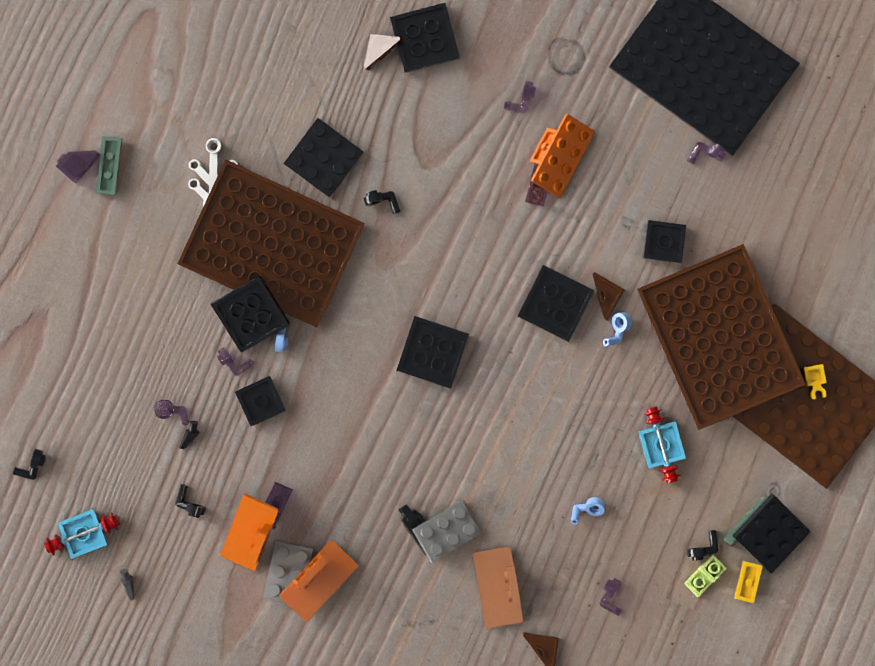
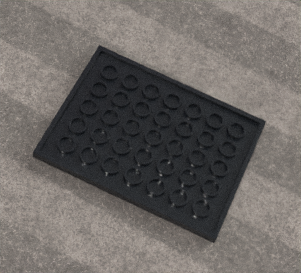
[609,0,800,156]

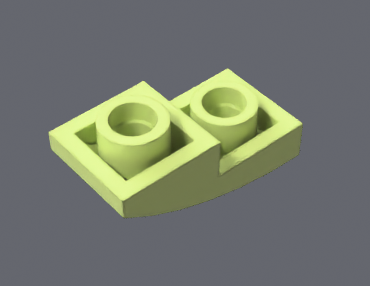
[684,555,727,597]

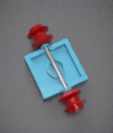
[638,407,686,484]
[44,509,121,559]

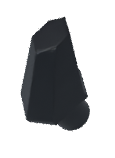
[179,421,200,449]

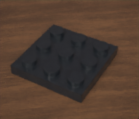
[390,3,460,73]
[283,118,364,198]
[517,265,595,342]
[211,275,290,353]
[396,316,469,389]
[732,494,811,574]

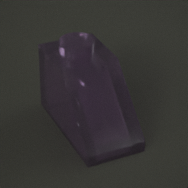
[56,150,100,183]
[265,482,293,530]

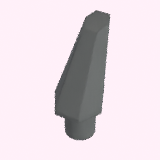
[120,569,134,601]

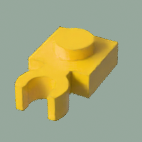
[803,364,827,399]

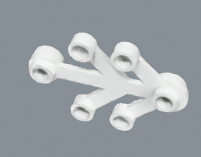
[188,138,238,206]

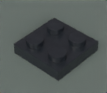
[643,220,686,263]
[235,376,286,427]

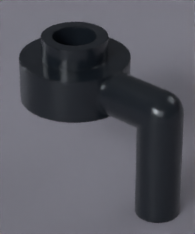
[363,190,400,214]
[13,449,46,480]
[176,484,206,518]
[687,530,718,561]

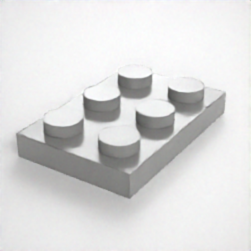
[412,500,481,563]
[263,541,313,602]

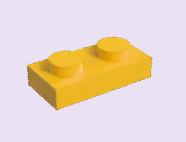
[734,561,763,603]

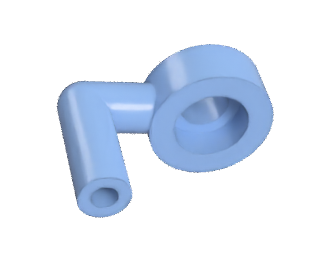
[603,312,632,346]
[275,328,289,352]
[571,497,606,525]

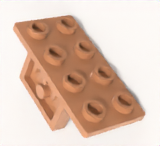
[473,546,523,629]

